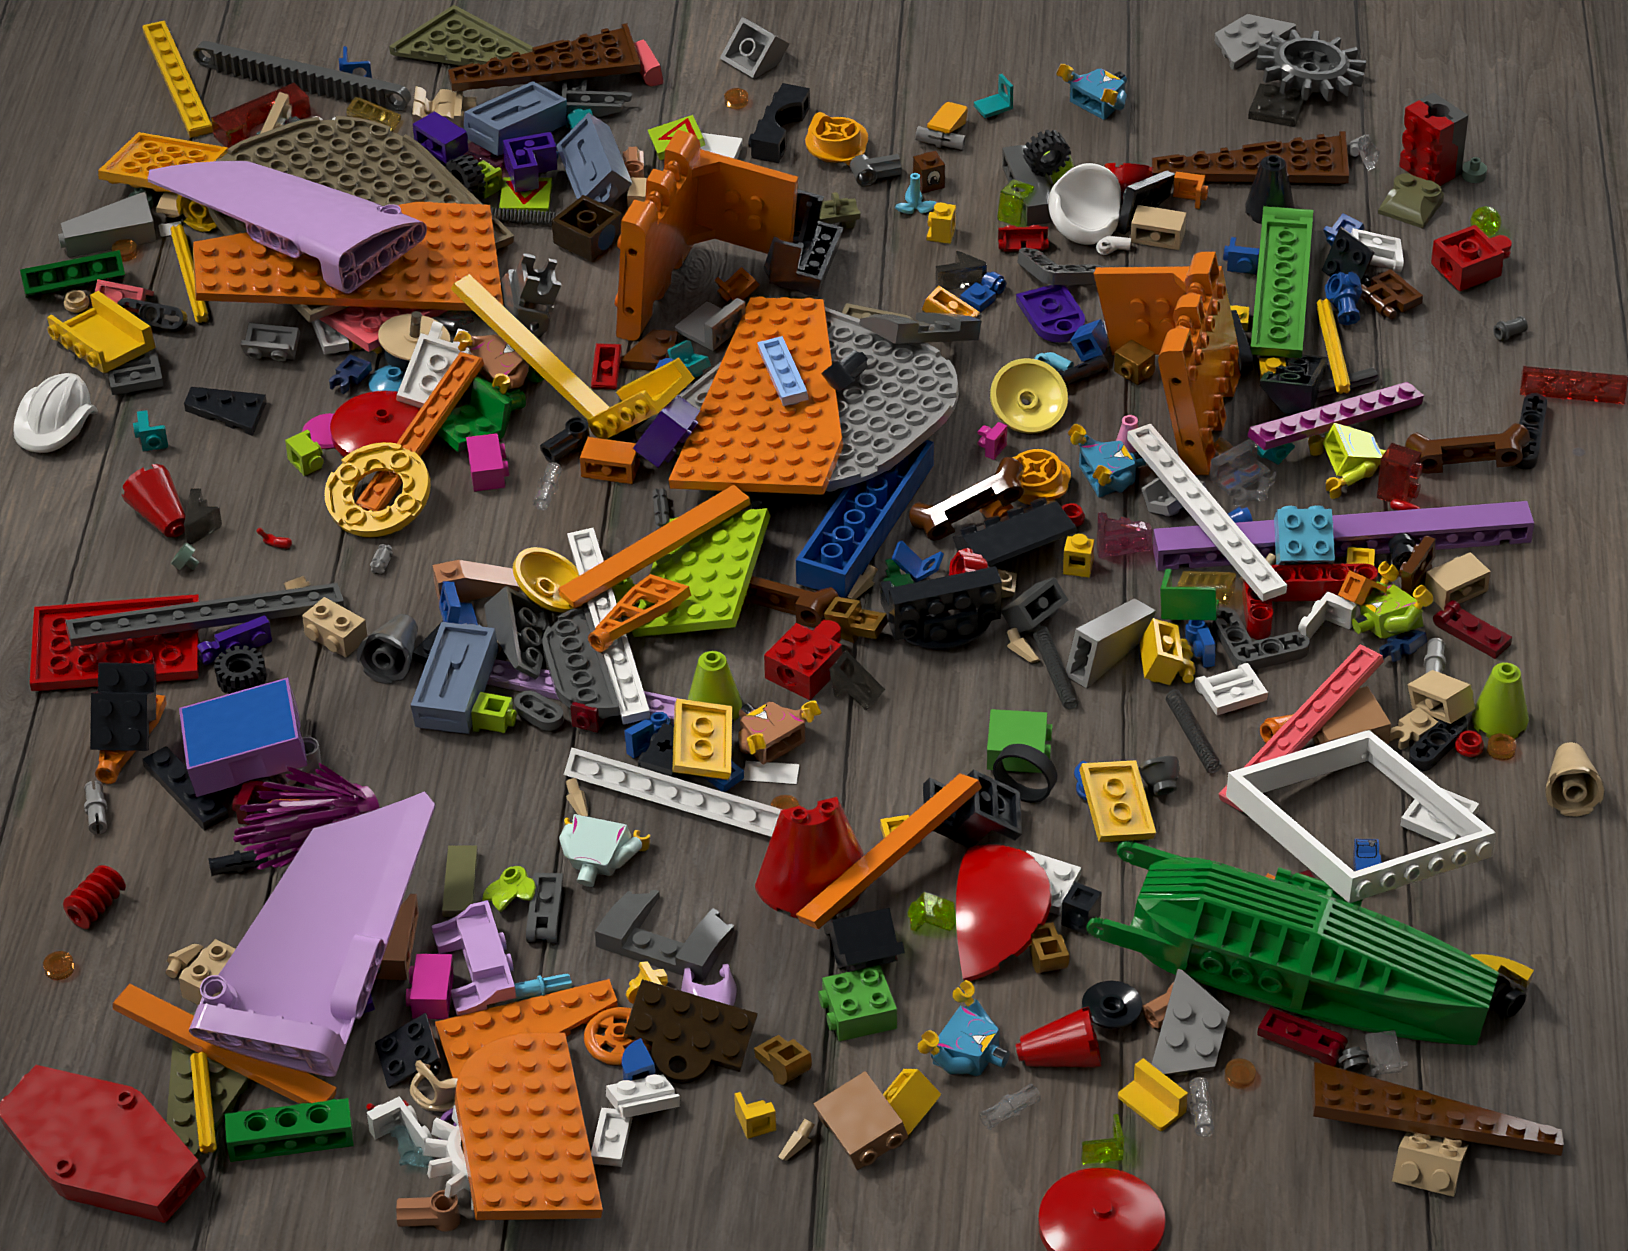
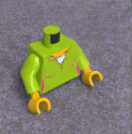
[1352,561,1433,639]

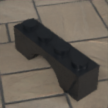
[748,83,810,163]

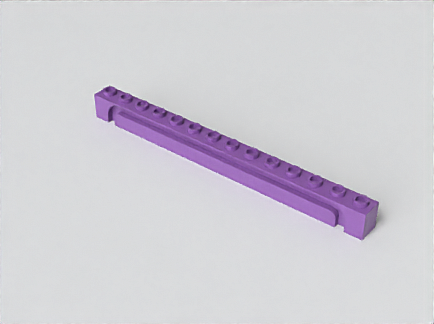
[1153,501,1534,571]

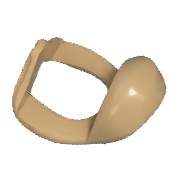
[410,1060,458,1112]

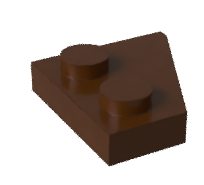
[621,329,678,371]

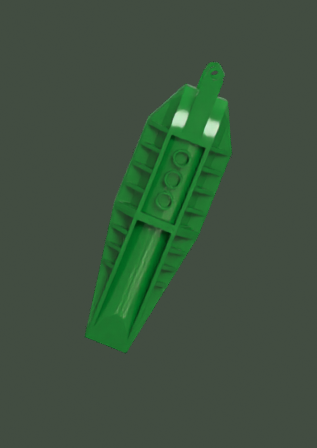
[1087,841,1499,1045]

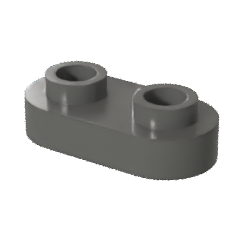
[514,691,564,731]

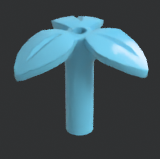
[895,173,937,214]

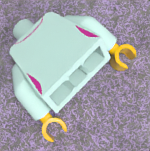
[559,814,651,887]

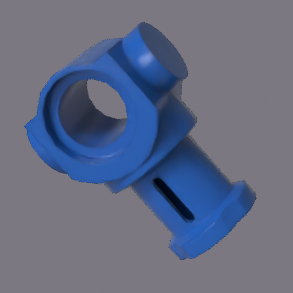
[1324,272,1362,325]

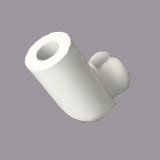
[1096,236,1131,255]

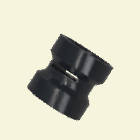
[1388,533,1416,570]
[1490,976,1527,1018]

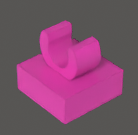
[977,422,1007,460]

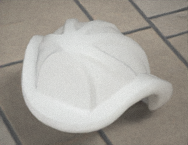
[1048,163,1121,245]
[13,373,98,453]

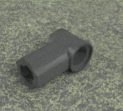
[850,154,902,187]

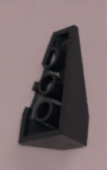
[1260,354,1328,415]

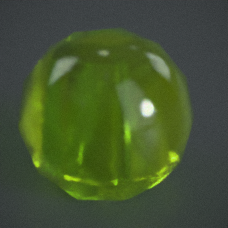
[1470,206,1502,237]

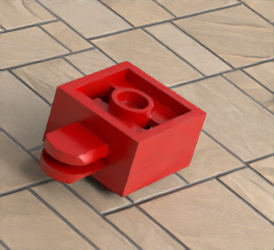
[1431,225,1512,292]
[764,620,842,700]

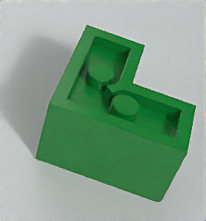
[1160,569,1219,620]

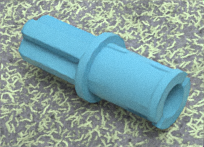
[514,974,572,1002]

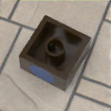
[552,195,622,262]

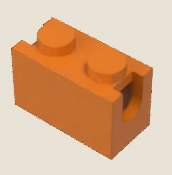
[580,437,640,484]

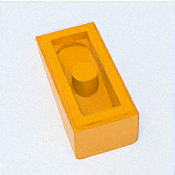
[927,102,968,134]
[922,285,980,318]

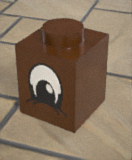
[913,151,945,194]

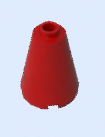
[121,464,188,537]
[1016,1007,1102,1068]

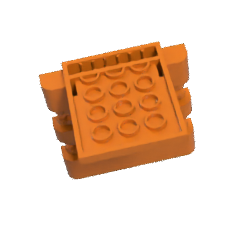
[614,129,798,341]
[1094,252,1241,475]

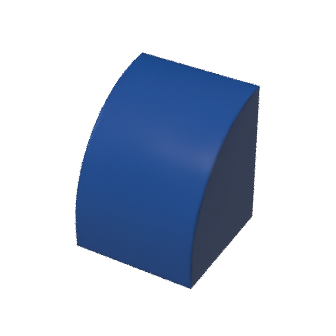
[1070,319,1107,362]
[622,1038,655,1081]

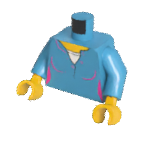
[1056,64,1127,120]
[1068,424,1146,497]
[917,980,1010,1076]

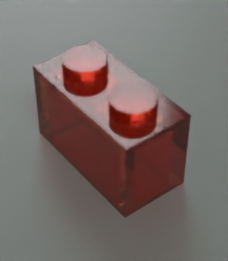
[1377,443,1423,503]

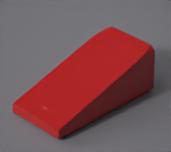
[591,343,622,390]

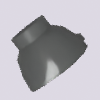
[1138,756,1180,796]

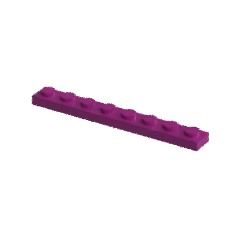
[1248,382,1424,450]

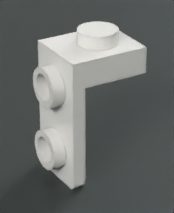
[1298,592,1357,640]
[367,1096,432,1158]

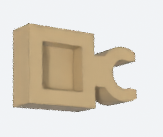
[1389,707,1438,750]

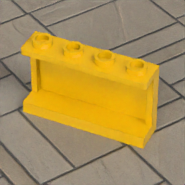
[47,291,156,374]
[587,358,695,439]

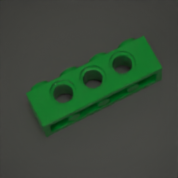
[20,250,125,298]
[225,1098,354,1162]

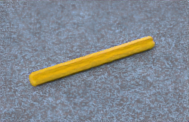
[170,224,209,323]
[1317,299,1351,394]

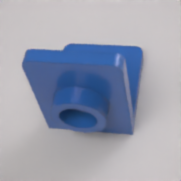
[339,46,372,78]
[892,541,944,583]

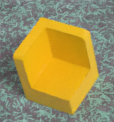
[734,1092,776,1139]

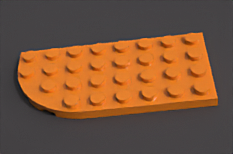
[455,1033,603,1220]

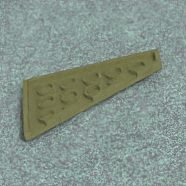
[389,5,533,66]
[167,1012,249,1159]

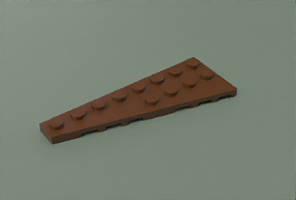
[448,23,641,92]
[1152,131,1349,184]
[1312,1062,1564,1156]

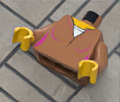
[453,331,529,394]
[738,701,822,765]

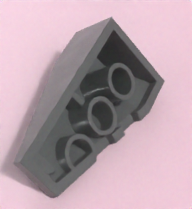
[484,586,550,679]

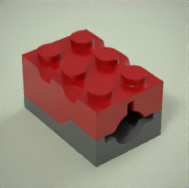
[1399,92,1469,186]

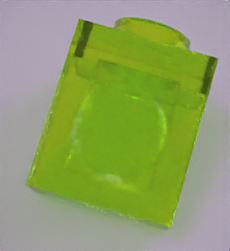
[908,892,956,932]

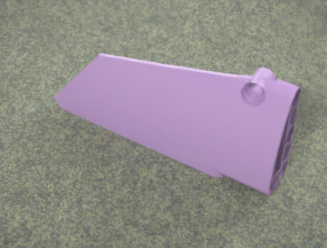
[148,161,427,293]
[189,791,435,1077]

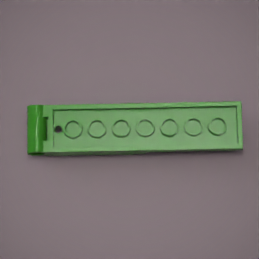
[1251,206,1313,358]

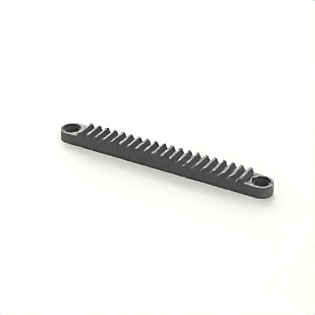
[193,41,411,111]

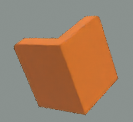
[1338,570,1388,606]

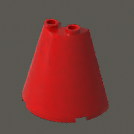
[755,797,866,918]

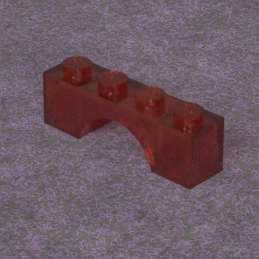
[211,83,311,149]

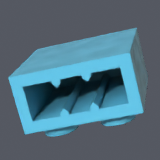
[1274,506,1335,565]

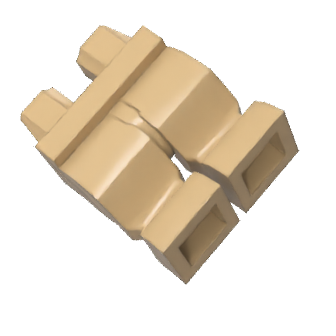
[412,86,477,128]

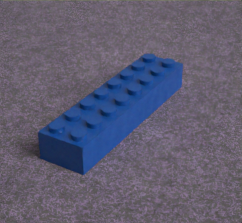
[796,440,934,598]

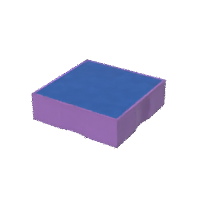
[179,677,308,797]

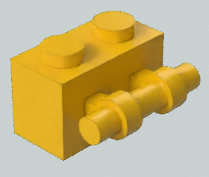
[1139,618,1195,685]

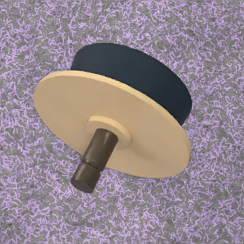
[378,311,450,372]

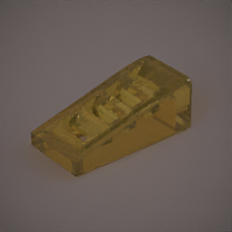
[346,97,401,132]
[1177,571,1236,605]

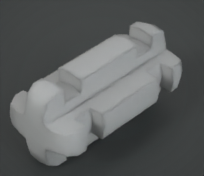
[370,544,393,574]

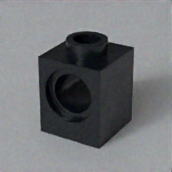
[1061,882,1102,935]

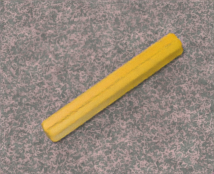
[190,1052,217,1154]

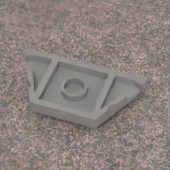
[1214,14,1296,70]
[1151,969,1230,1076]

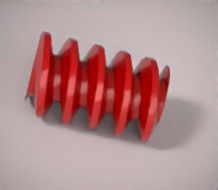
[63,865,126,929]

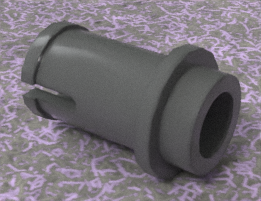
[1493,316,1528,341]

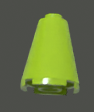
[687,651,742,722]
[1471,663,1529,741]

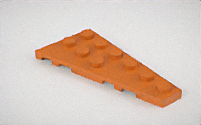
[435,979,618,1078]

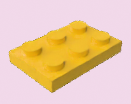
[673,698,732,780]
[1079,760,1156,842]

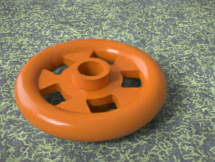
[584,1007,652,1066]

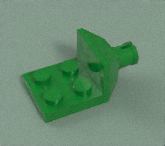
[436,377,526,452]

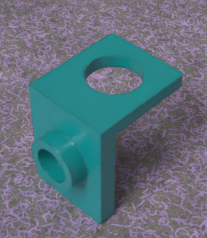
[974,74,1014,118]

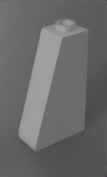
[58,192,156,257]
[1066,598,1156,688]

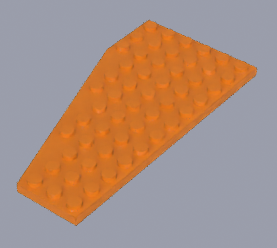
[193,202,503,311]
[668,296,843,495]

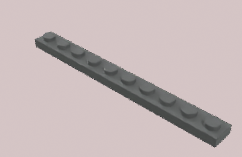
[66,583,344,647]

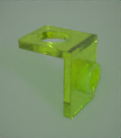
[997,179,1034,227]
[1081,1114,1124,1164]

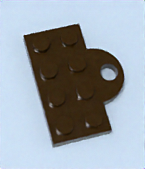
[624,979,758,1084]

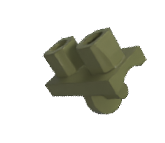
[819,192,861,229]

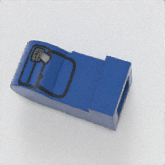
[1353,839,1382,872]

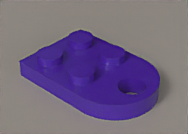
[1016,285,1085,342]

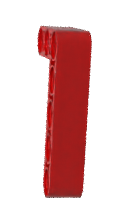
[1242,563,1378,640]

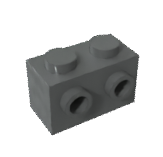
[1001,577,1069,634]

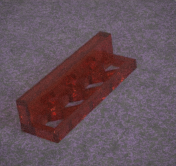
[1520,366,1628,404]

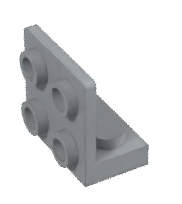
[675,298,745,351]

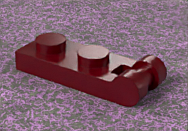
[1433,600,1512,659]
[1257,1007,1348,1067]

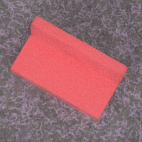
[95,279,154,313]

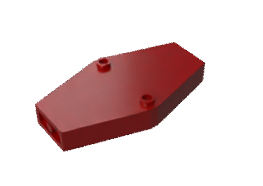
[0,1065,206,1223]

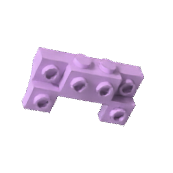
[432,900,516,1016]

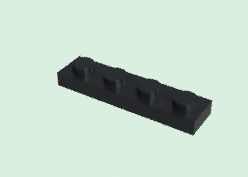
[142,746,228,831]

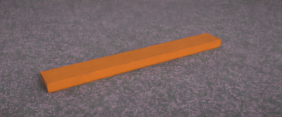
[355,352,484,512]
[558,485,751,609]
[796,773,982,929]
[113,984,337,1104]

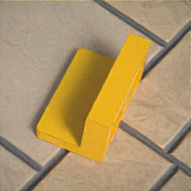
[1118,1058,1188,1131]
[883,1069,941,1135]

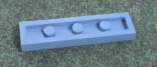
[757,336,809,406]

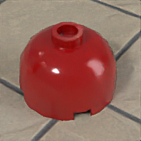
[1104,163,1154,201]

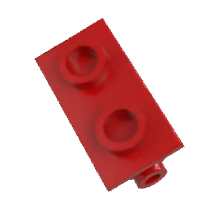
[998,225,1049,252]

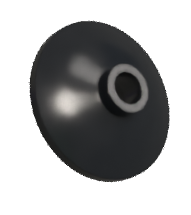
[1082,980,1142,1029]

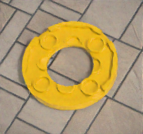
[325,443,431,537]

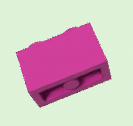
[466,433,509,492]
[406,954,454,1019]

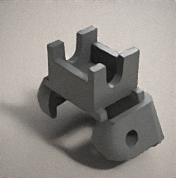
[500,253,561,338]

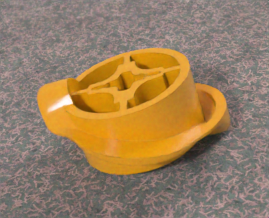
[805,112,868,166]
[1012,449,1071,505]

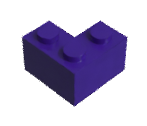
[413,111,469,166]
[503,132,558,193]
[633,395,700,467]

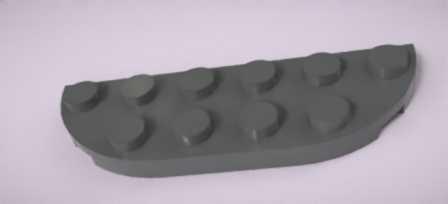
[543,605,620,719]

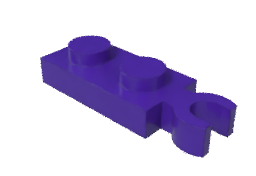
[197,615,272,665]

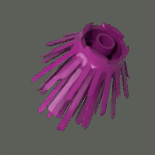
[233,763,380,870]

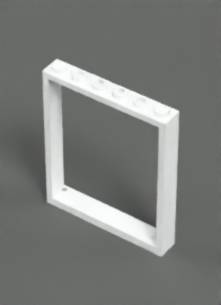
[1226,730,1496,903]

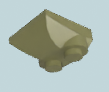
[1378,173,1444,229]

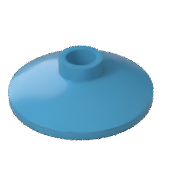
[369,365,406,392]

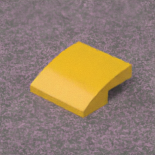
[1471,954,1534,988]

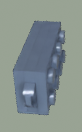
[464,81,567,156]
[556,113,633,207]
[411,622,499,734]

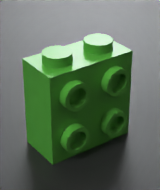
[987,709,1052,773]
[818,965,897,1042]

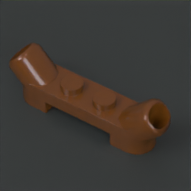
[1405,423,1530,474]
[909,457,1024,541]
[741,576,839,627]

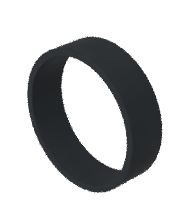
[993,744,1058,803]

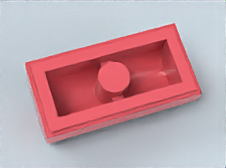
[634,39,664,86]

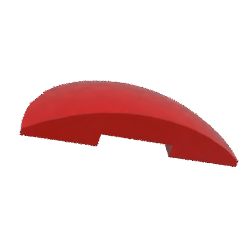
[956,844,1052,981]

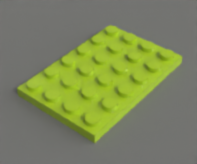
[632,508,770,637]

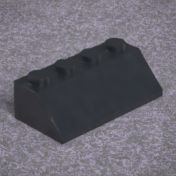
[953,497,1078,566]

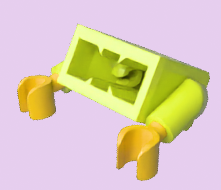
[1308,423,1390,499]

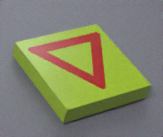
[648,115,705,160]
[499,177,552,215]

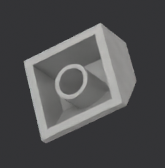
[720,17,790,79]

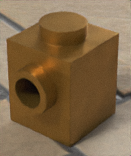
[1114,340,1155,385]

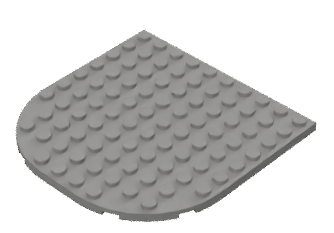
[635,307,959,492]

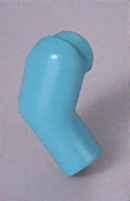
[1035,352,1074,371]

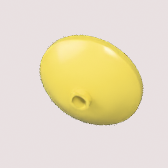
[990,358,1068,434]

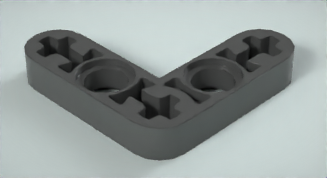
[1017,248,1104,285]
[1212,607,1310,670]

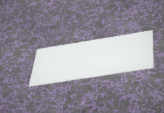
[743,761,799,784]

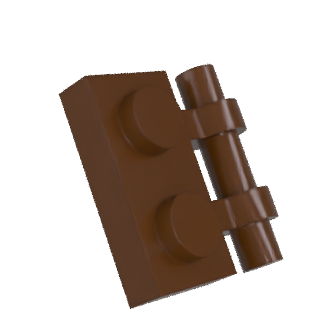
[1361,269,1423,319]
[1399,535,1435,598]

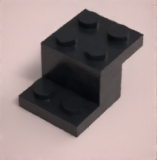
[90,662,157,751]
[923,769,1022,848]
[823,908,905,972]

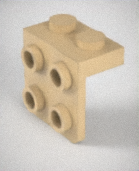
[1392,1132,1469,1197]

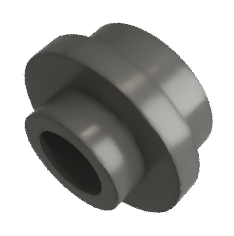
[1338,1047,1369,1072]

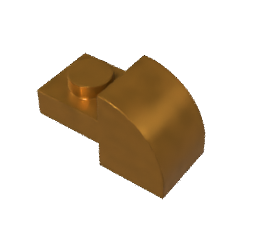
[824,597,888,643]
[1029,922,1069,973]
[754,1035,812,1085]

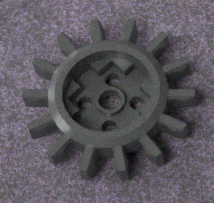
[1255,30,1366,101]

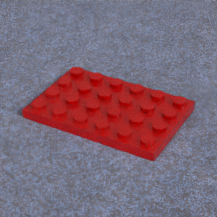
[29,594,200,691]

